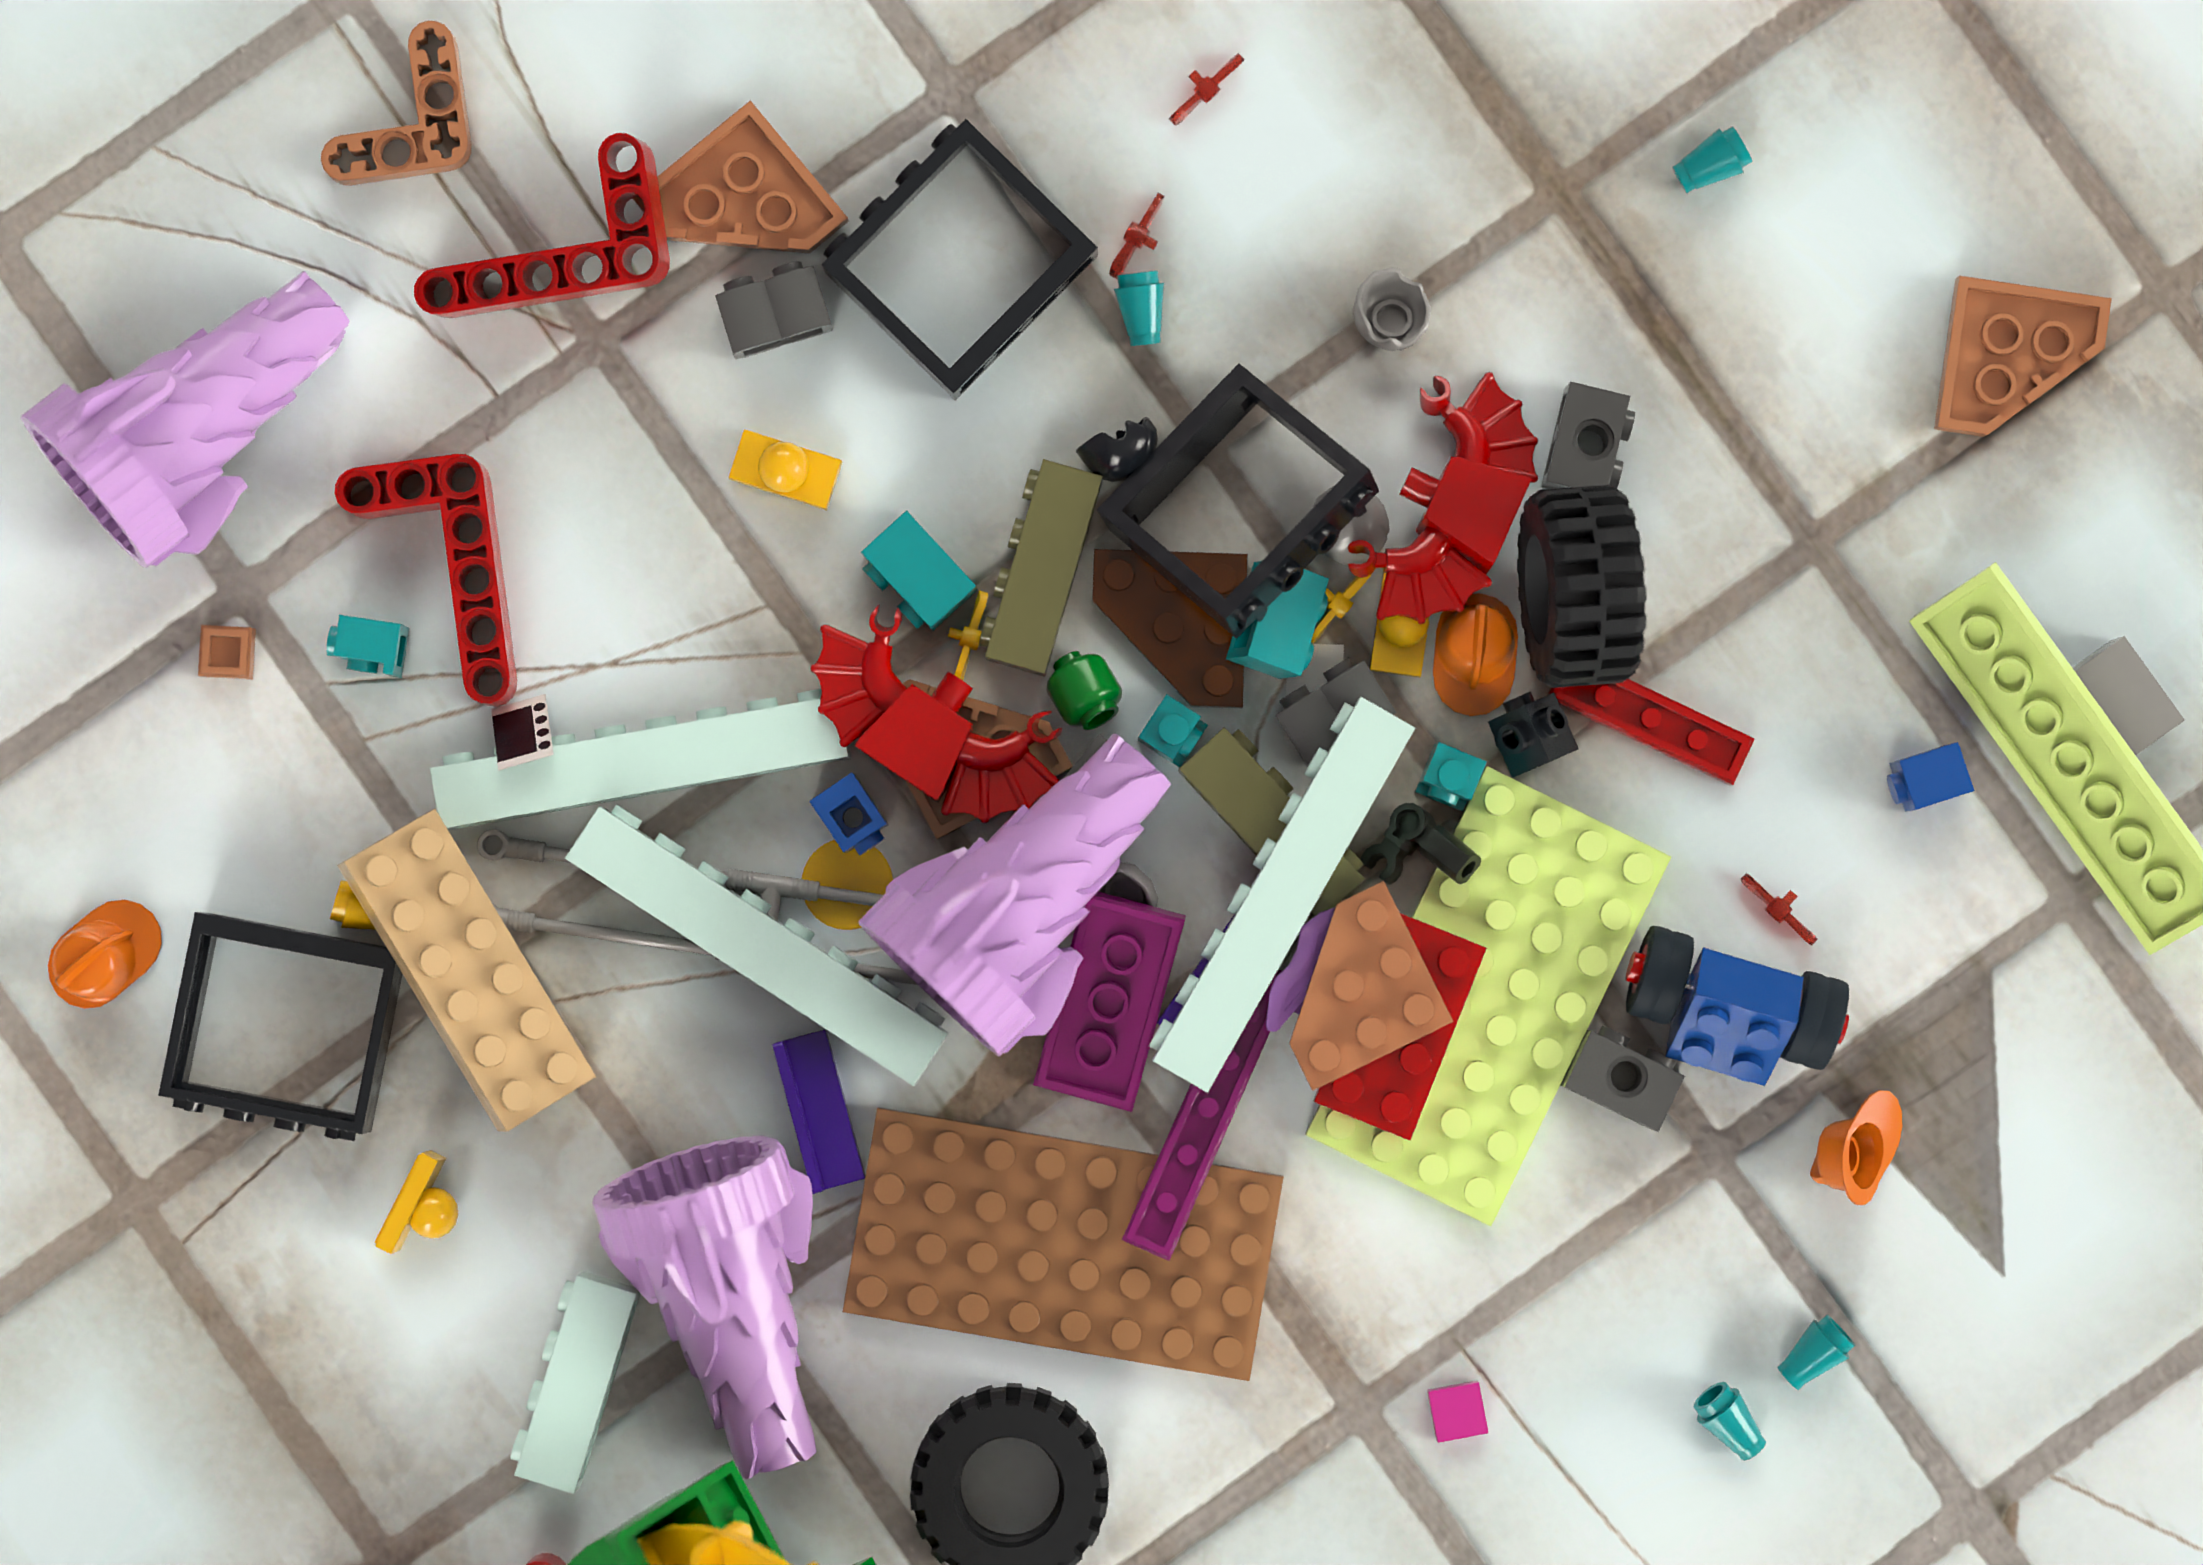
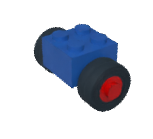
[1625,926,1849,1086]

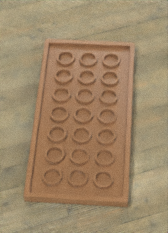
[842,1107,1284,1381]

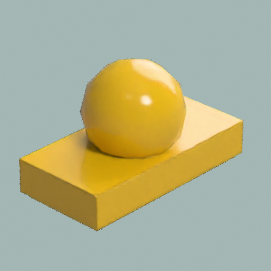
[728,429,843,510]
[1369,570,1429,678]
[374,1150,459,1254]

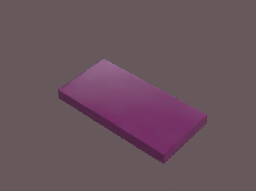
[1033,892,1186,1112]

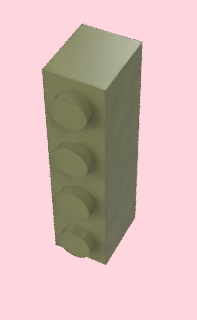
[979,459,1103,677]
[1178,727,1364,918]

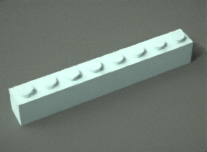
[430,689,851,831]
[1149,697,1415,1093]
[565,804,949,1086]

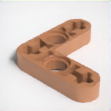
[321,21,472,185]

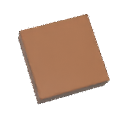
[198,625,256,680]

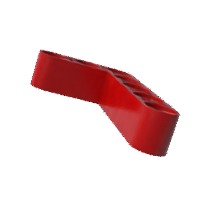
[414,133,670,318]
[334,454,517,707]

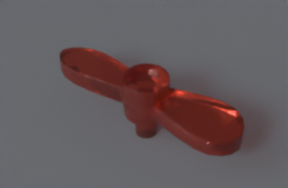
[1169,53,1245,126]
[1109,192,1165,279]
[1740,873,1818,946]

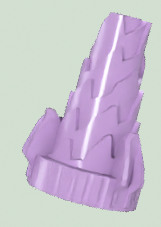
[21,271,350,567]
[858,733,1171,1056]
[592,1136,816,1479]

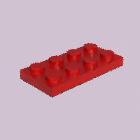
[1313,913,1487,1140]

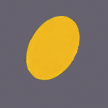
[802,840,893,930]

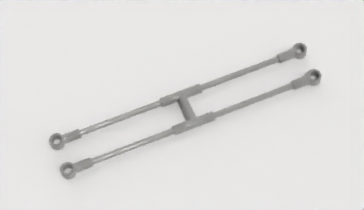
[477,829,917,985]

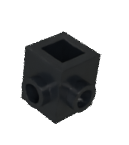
[1487,691,1579,778]

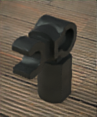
[1360,803,1481,885]

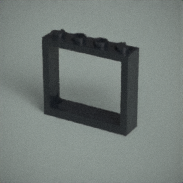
[821,119,1098,401]
[1097,363,1379,639]
[158,912,402,1142]

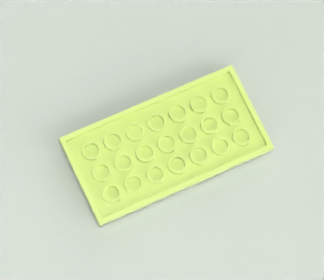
[1305,766,1671,1226]

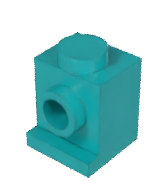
[326,615,410,678]
[1138,694,1208,768]
[1415,742,1487,811]

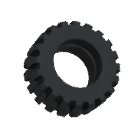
[1517,485,1647,688]
[910,1383,1109,1565]

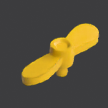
[1311,574,1372,644]
[948,590,988,680]

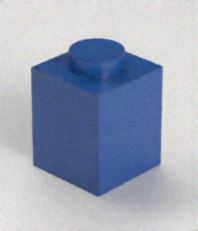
[1887,742,1974,812]

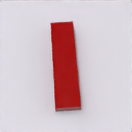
[1547,679,1755,786]

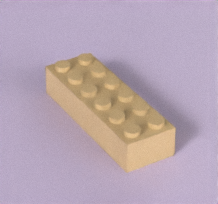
[337,809,596,1132]

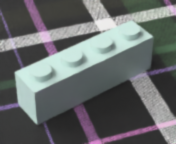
[511,1271,641,1494]

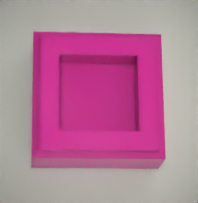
[1427,1380,1489,1443]

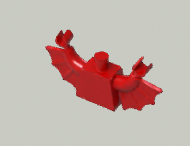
[1348,372,1538,624]
[810,604,1063,823]

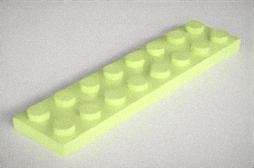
[1909,562,2203,955]

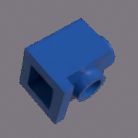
[809,772,889,856]

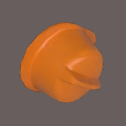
[1433,593,1518,716]
[48,900,162,1009]
[1810,1090,1902,1206]

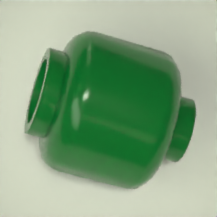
[1046,651,1122,730]

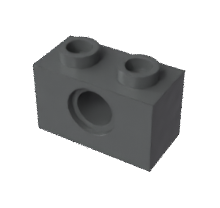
[1541,381,1635,489]
[1560,1025,1685,1132]

